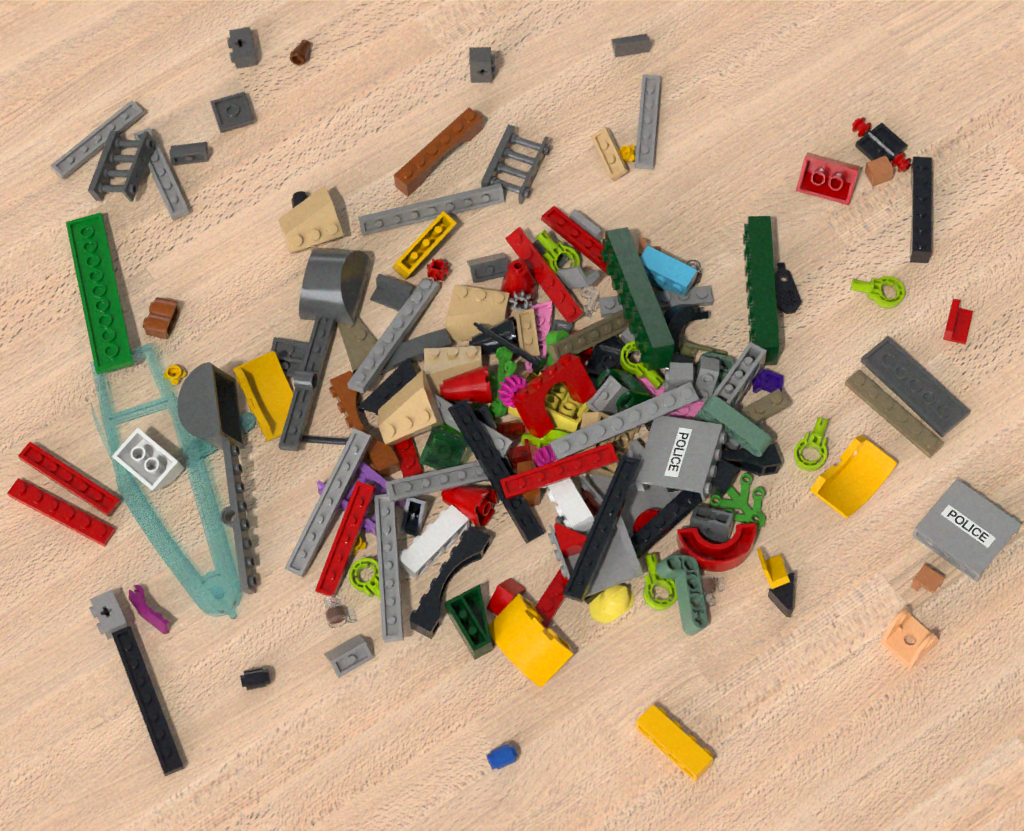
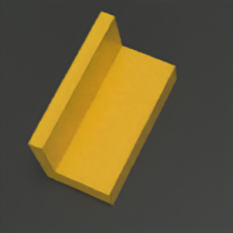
[757,548,790,589]

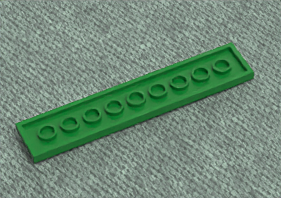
[66,212,134,375]

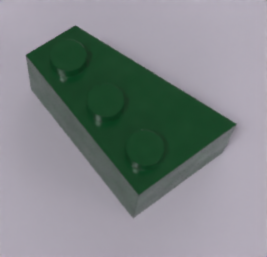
[445,584,492,660]

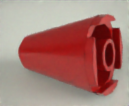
[500,260,538,304]
[439,365,492,404]
[441,486,498,527]

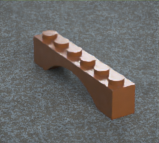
[394,107,483,197]
[329,371,401,478]

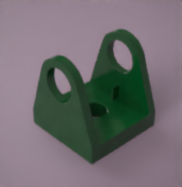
[597,369,653,414]

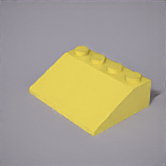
[506,370,592,434]

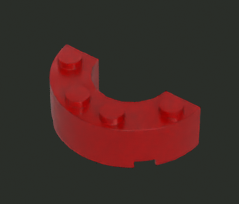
[676,523,756,572]

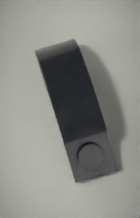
[663,304,708,353]

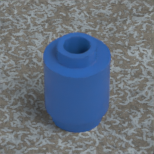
[486,743,518,770]

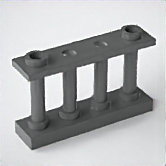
[481,124,551,204]
[88,131,155,202]

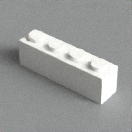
[543,460,594,534]
[399,505,470,580]

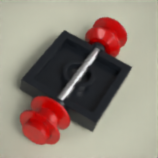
[852,117,911,173]

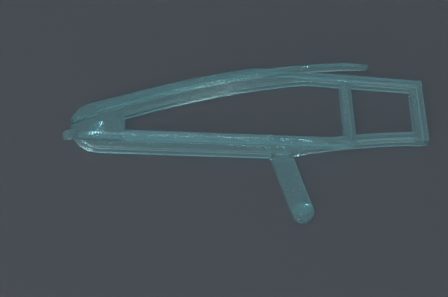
[90,343,256,619]

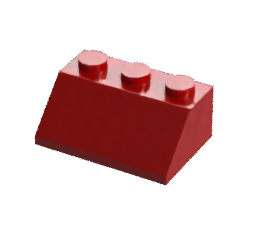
[796,152,861,205]

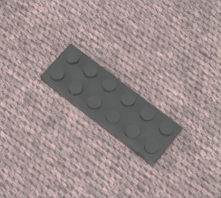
[860,336,970,437]

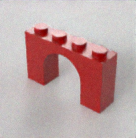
[511,353,597,439]

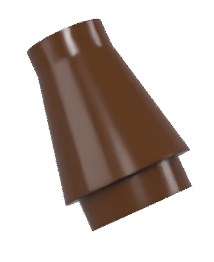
[290,40,311,66]

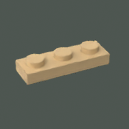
[591,126,628,181]
[515,308,540,362]

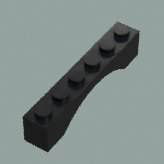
[910,156,932,263]
[666,444,782,492]
[409,525,492,639]

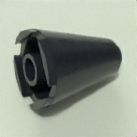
[469,316,520,355]

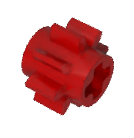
[427,258,449,282]

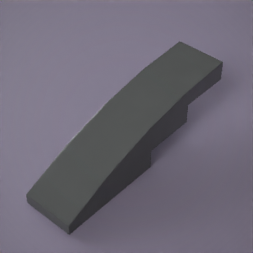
[380,328,453,375]

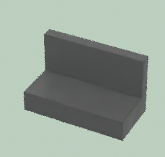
[612,34,650,57]
[169,142,208,166]
[467,252,508,283]
[370,274,413,311]

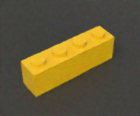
[392,211,457,280]
[636,704,713,782]

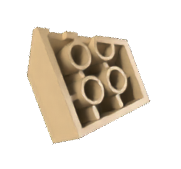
[278,185,344,255]
[445,284,510,342]
[424,346,482,399]
[378,370,444,446]
[576,411,640,478]

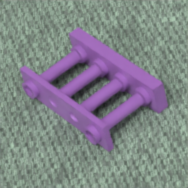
[317,461,406,536]

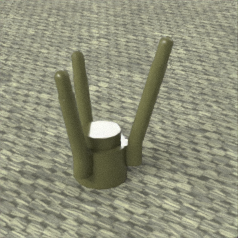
[679,340,728,367]

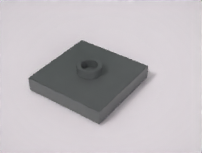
[210,91,255,133]

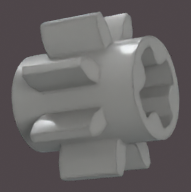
[509,289,532,311]

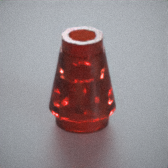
[498,420,525,439]

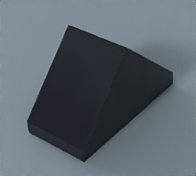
[710,458,739,497]
[400,497,428,536]
[768,573,794,617]

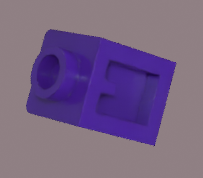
[752,369,783,393]

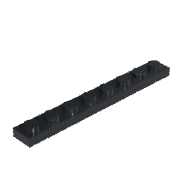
[448,399,544,544]
[563,455,641,603]
[584,490,702,604]
[112,626,184,776]

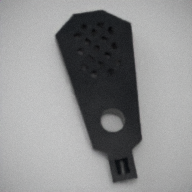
[775,262,802,314]

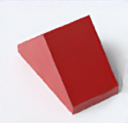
[554,523,587,558]
[487,578,526,616]

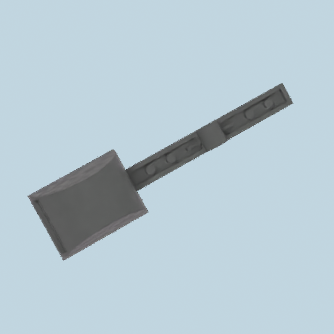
[278,247,371,452]
[177,362,257,595]

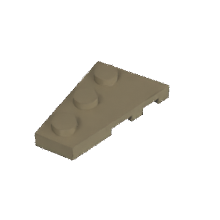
[337,316,377,373]

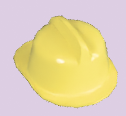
[589,584,634,623]

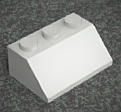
[112,427,185,492]

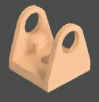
[881,609,939,669]

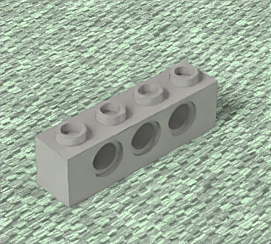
[712,342,767,408]

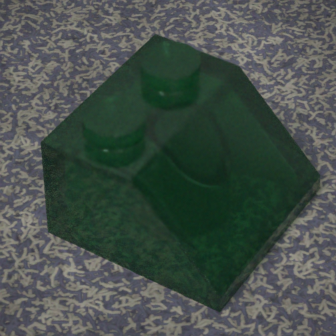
[419,426,468,471]

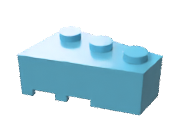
[640,245,697,296]

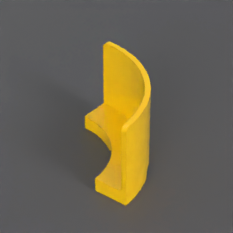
[233,351,308,441]
[809,435,897,519]
[488,594,573,687]

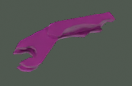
[129,585,170,635]

